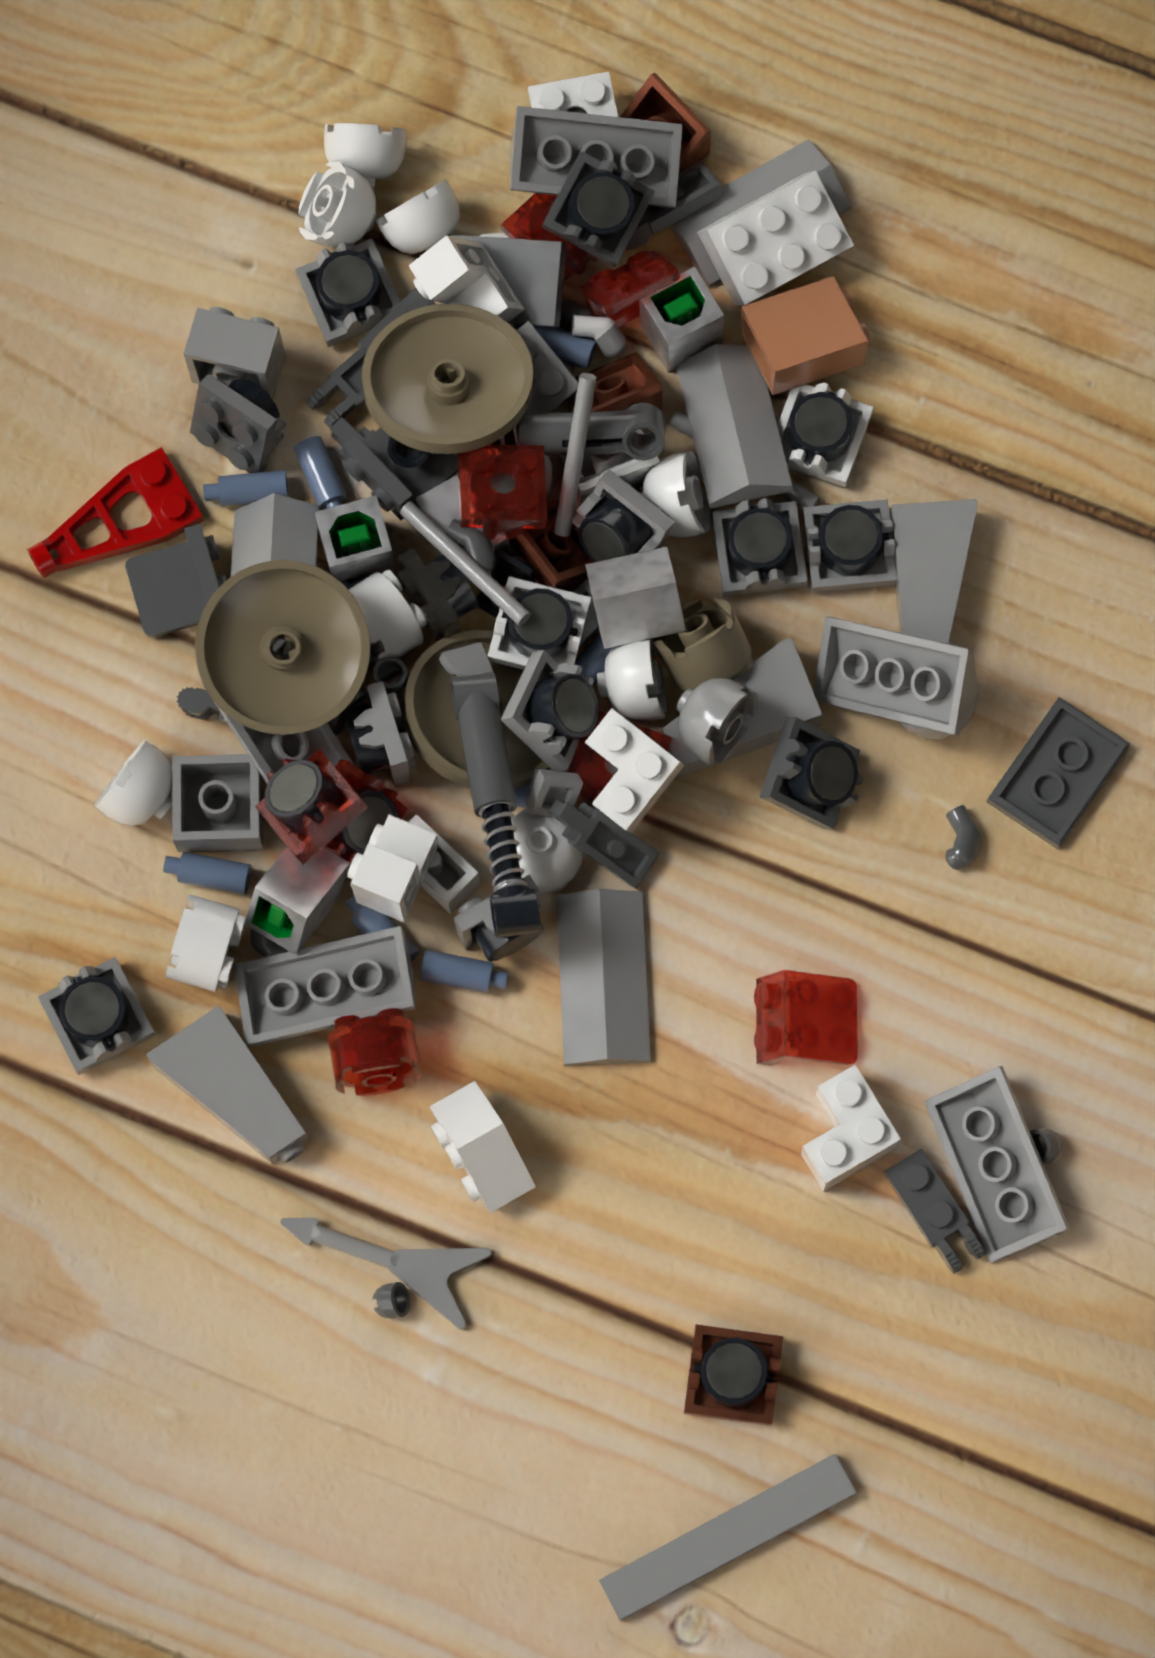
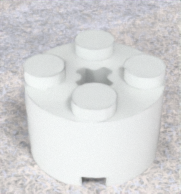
[349,570,427,665]
[165,894,246,992]

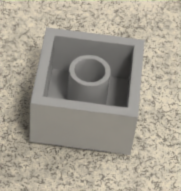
[184,307,286,400]
[172,754,264,852]

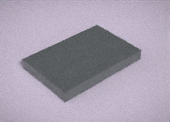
[440,234,567,327]
[987,697,1130,850]

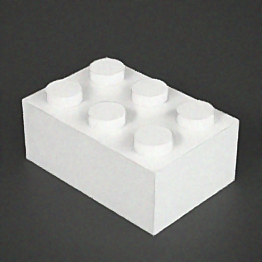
[697,171,854,306]

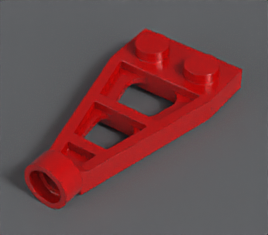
[27,447,204,579]

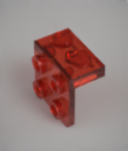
[580,250,681,327]
[754,970,858,1066]

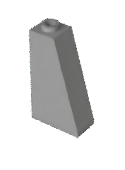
[890,499,977,643]
[659,637,822,778]
[146,1006,309,1165]

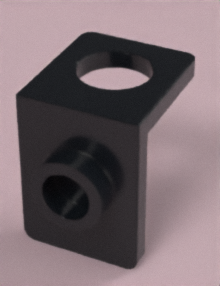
[477,549,535,618]

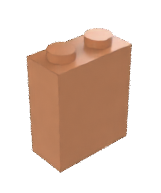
[739,276,871,395]

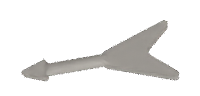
[280,1218,491,1330]

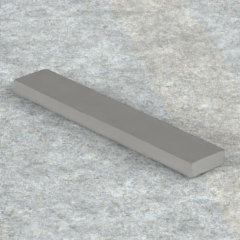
[599,1454,856,1621]

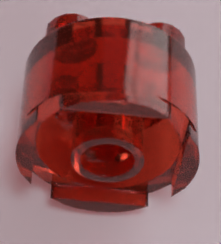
[328,1008,422,1096]

